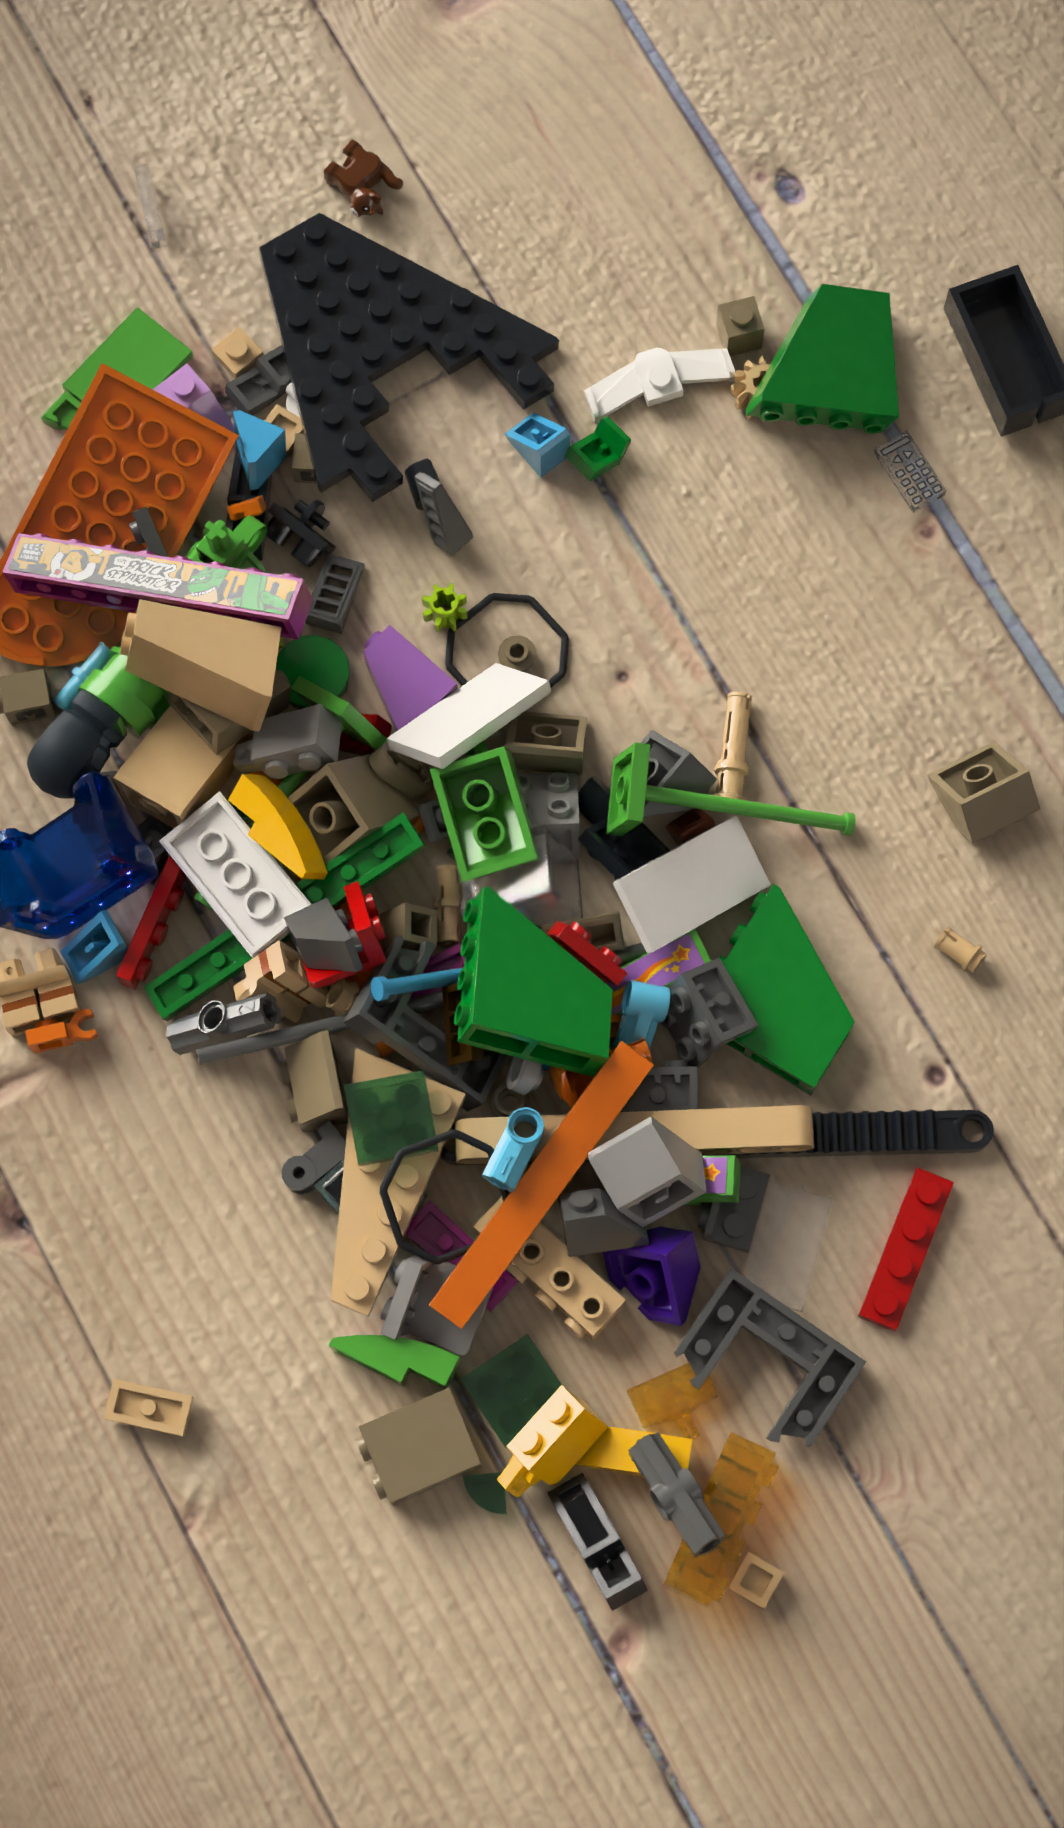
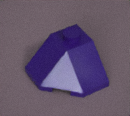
[603,1226,701,1326]

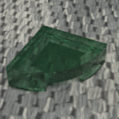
[463,1472,507,1515]

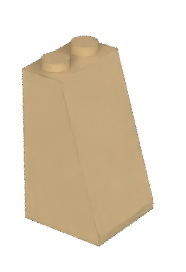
[120,599,281,732]
[113,706,254,829]

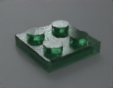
[344,1070,439,1166]
[460,1334,563,1449]

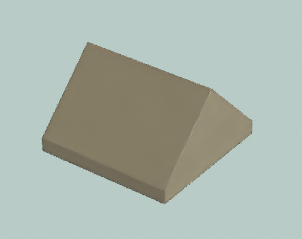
[505,712,587,775]

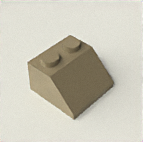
[927,741,1041,843]
[280,1030,348,1132]

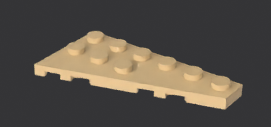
[331,1048,466,1318]

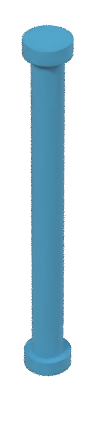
[371,968,462,1001]

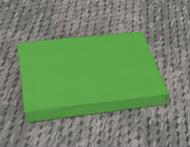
[62,307,193,402]

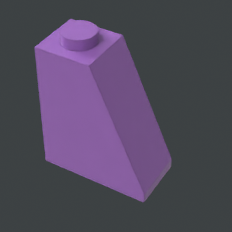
[363,625,457,732]

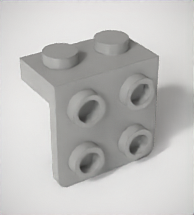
[381,1255,493,1356]

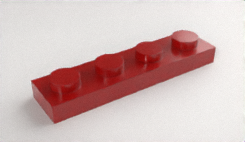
[116,855,186,990]
[858,1167,954,1332]

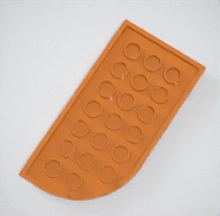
[0,363,239,666]

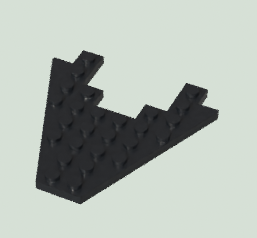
[259,213,559,502]

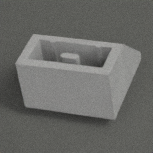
[588,1116,707,1227]

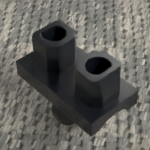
[266,500,336,567]

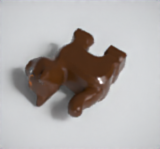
[324,139,403,217]

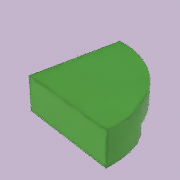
[41,391,81,430]

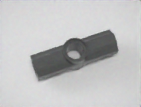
[166,993,281,1055]
[628,1432,725,1558]

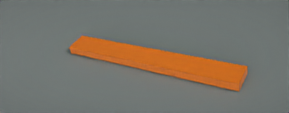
[428,1041,654,1329]

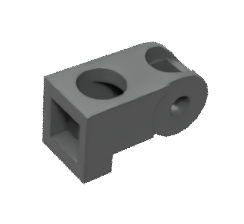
[282,1121,346,1195]

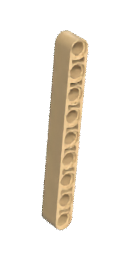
[455,1105,814,1164]

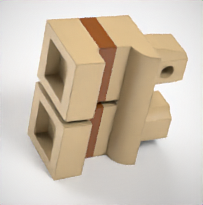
[234,940,330,1023]
[0,948,82,1037]

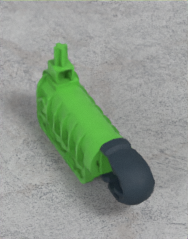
[27,515,268,799]

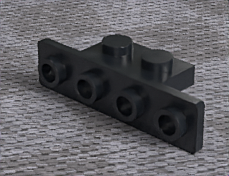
[578,776,670,880]

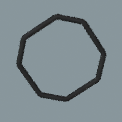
[445,593,569,688]
[380,1130,509,1264]

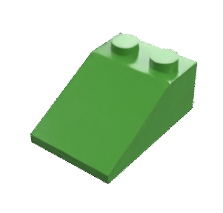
[430,746,539,883]

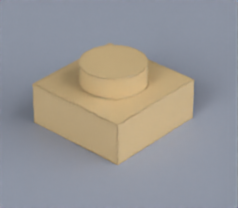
[211,326,264,379]
[265,404,304,457]
[727,1552,784,1610]

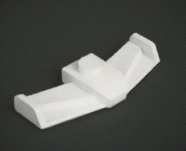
[583,348,735,424]

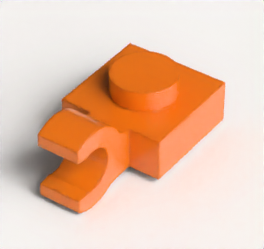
[25,1009,98,1054]

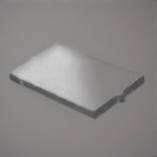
[743,1180,832,1312]

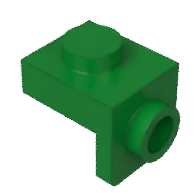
[565,416,631,481]

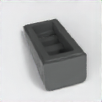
[415,472,473,555]
[305,553,365,634]

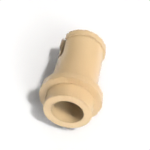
[934,927,987,973]

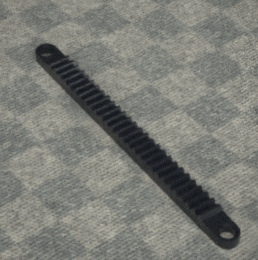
[440,1109,994,1165]

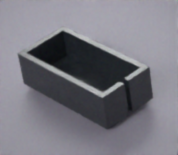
[944,265,1064,437]

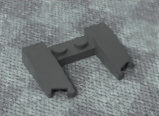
[343,936,507,1112]
[674,1268,866,1447]

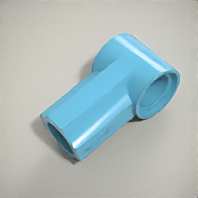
[613,980,670,1050]
[482,1107,544,1192]

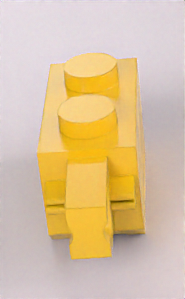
[497,1385,608,1498]

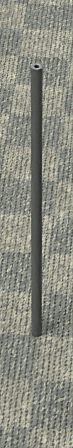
[196,943,647,1065]

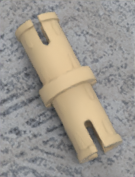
[433,865,464,946]

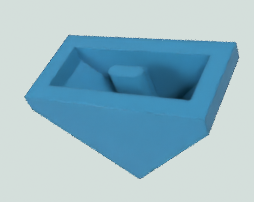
[233,410,287,490]
[505,412,570,478]
[60,910,128,984]

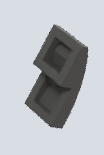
[225,345,291,416]

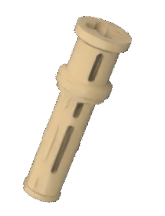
[713,692,752,800]

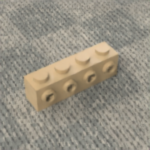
[473,1196,626,1341]

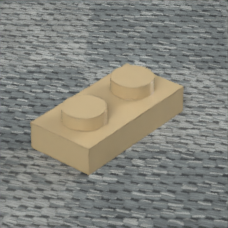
[103,1379,194,1438]

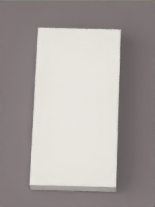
[387,663,551,769]
[159,791,312,958]
[612,815,771,954]

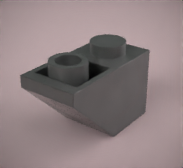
[283,898,364,972]

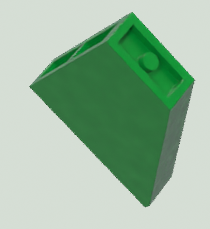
[746,284,899,434]
[718,884,855,1096]
[454,886,613,1077]

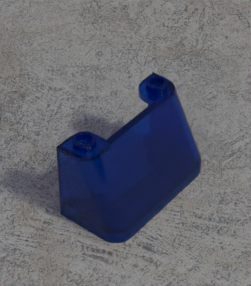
[0,771,159,940]

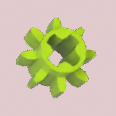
[422,583,468,632]

